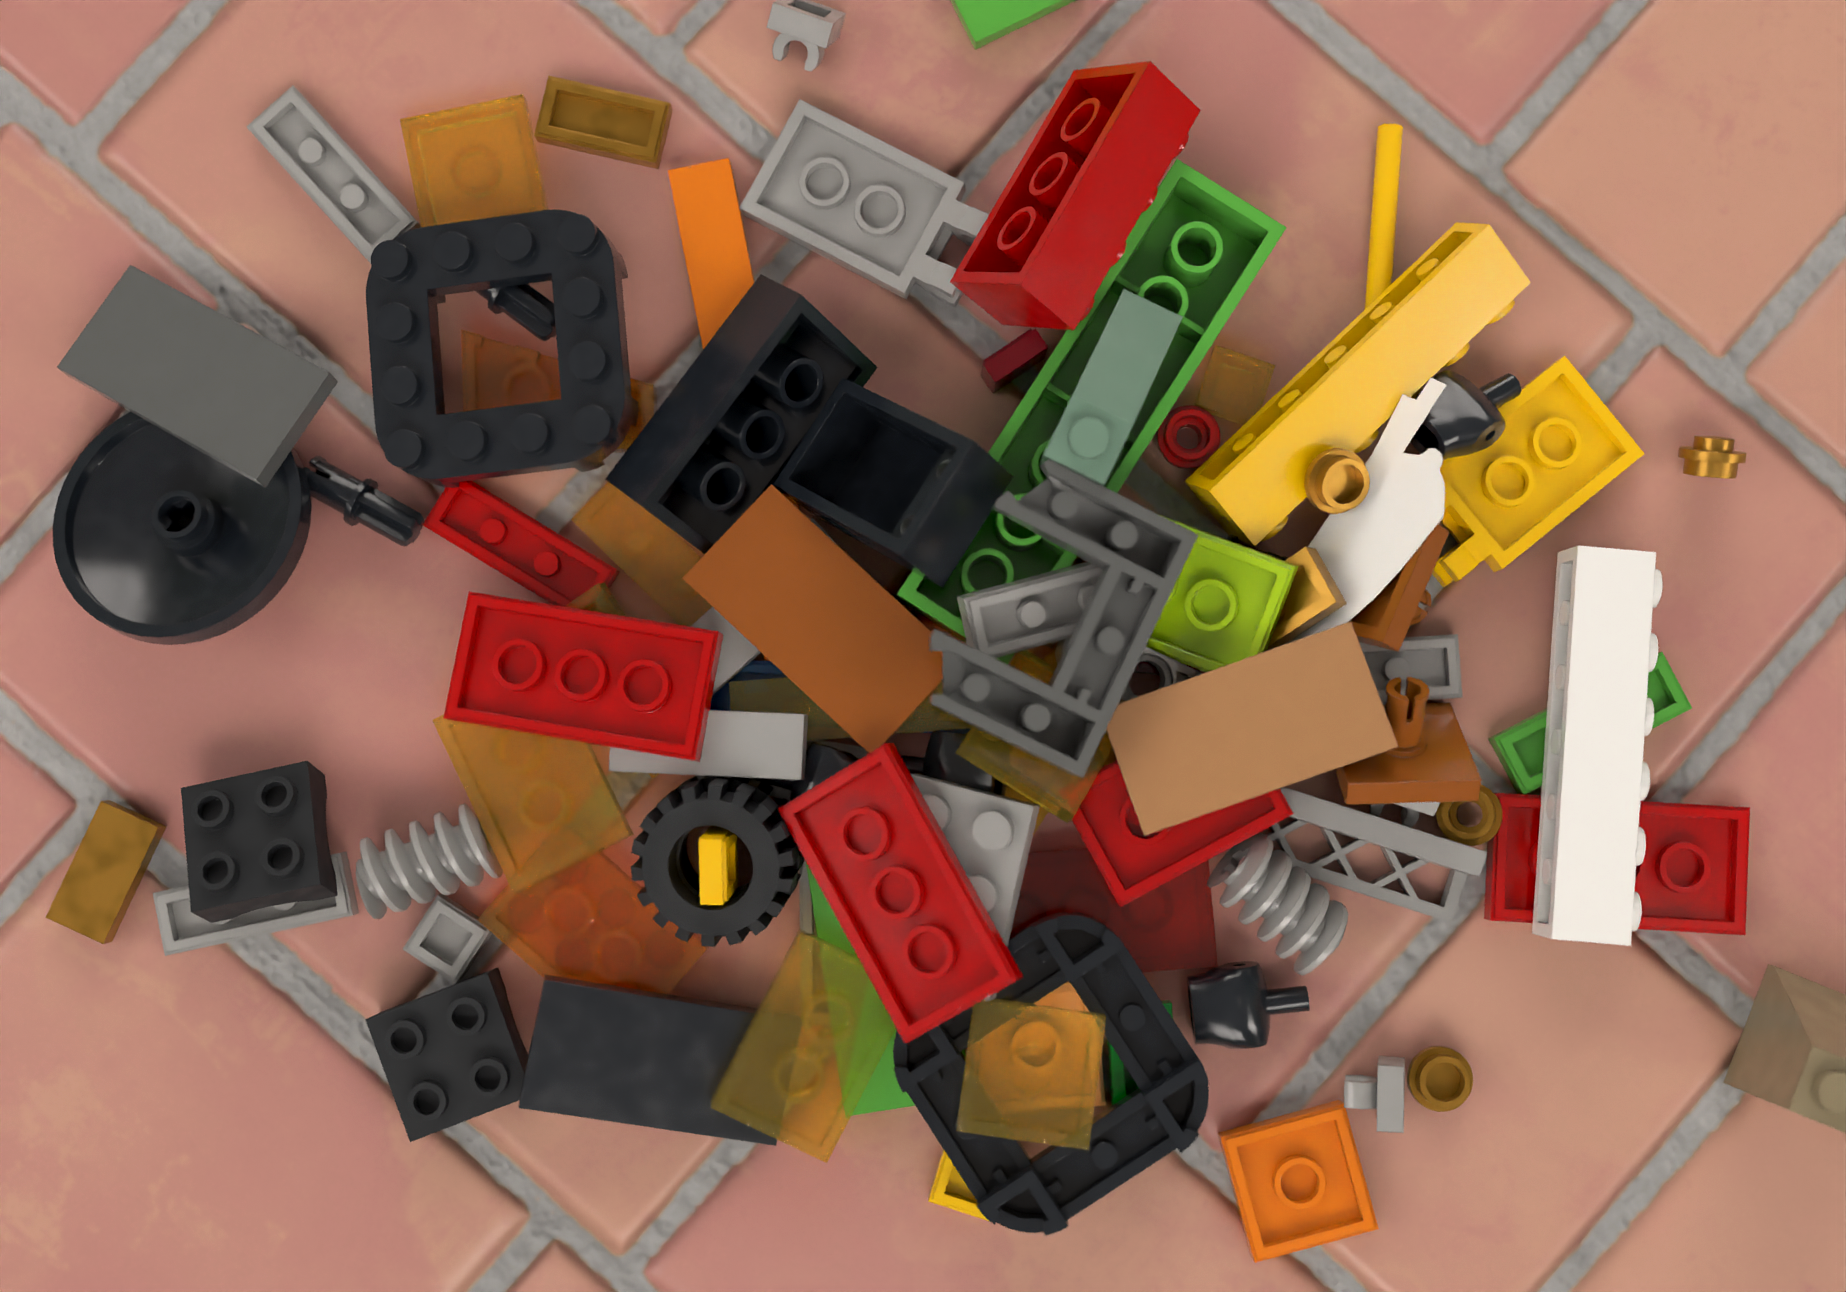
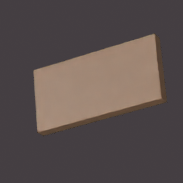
[1106,621,1398,836]

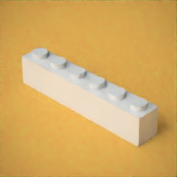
[1532,546,1663,946]

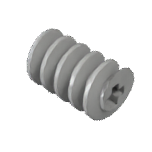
[356,803,503,919]
[1206,833,1348,976]

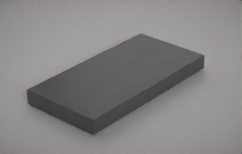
[57,265,338,488]

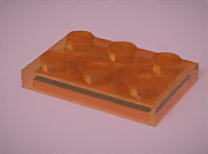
[477,821,710,994]

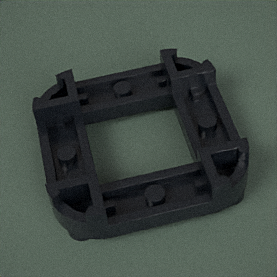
[366,209,639,488]
[893,912,1209,1236]

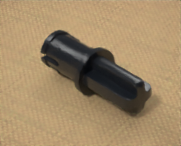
[475,284,556,341]
[304,456,424,546]

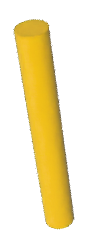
[1364,123,1403,310]

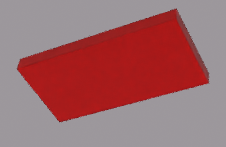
[443,591,724,762]
[778,743,1023,1044]
[1484,793,1750,935]

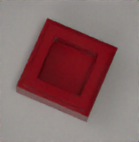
[981,328,1048,394]

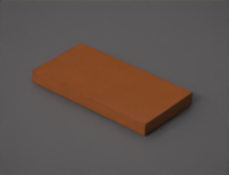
[682,484,943,753]

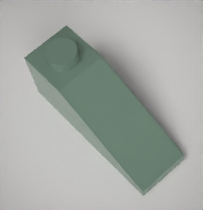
[1039,289,1183,486]

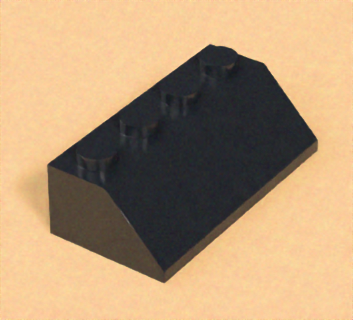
[605,274,878,554]

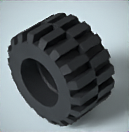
[631,776,805,947]

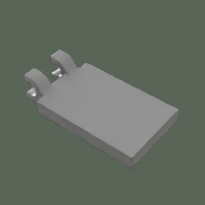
[739,99,989,308]

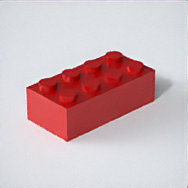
[950,61,1201,330]

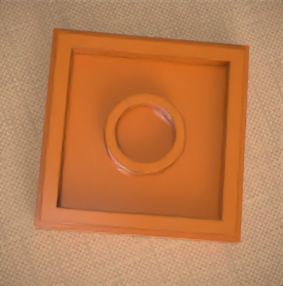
[1217,1100,1379,1263]

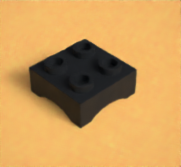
[181,761,338,923]
[365,967,528,1142]

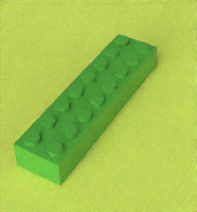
[897,159,1287,665]

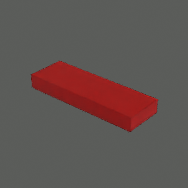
[423,480,620,611]

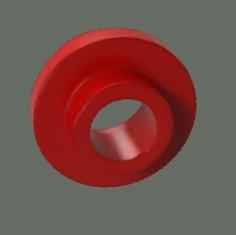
[1156,405,1221,469]

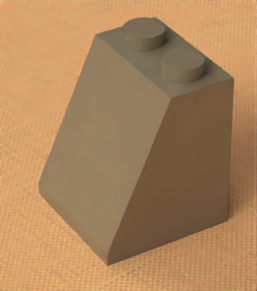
[1723,964,1846,1133]

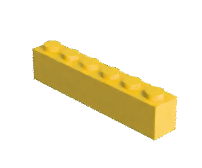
[1184,222,1531,546]

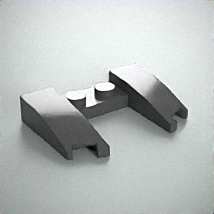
[929,459,1198,778]

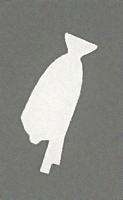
[1284,378,1447,645]

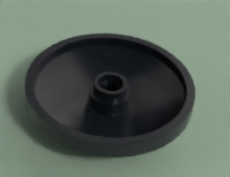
[52,412,312,645]

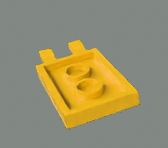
[1432,356,1645,587]

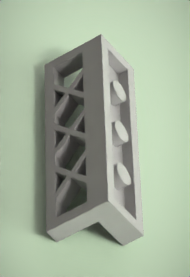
[1227,787,1488,923]

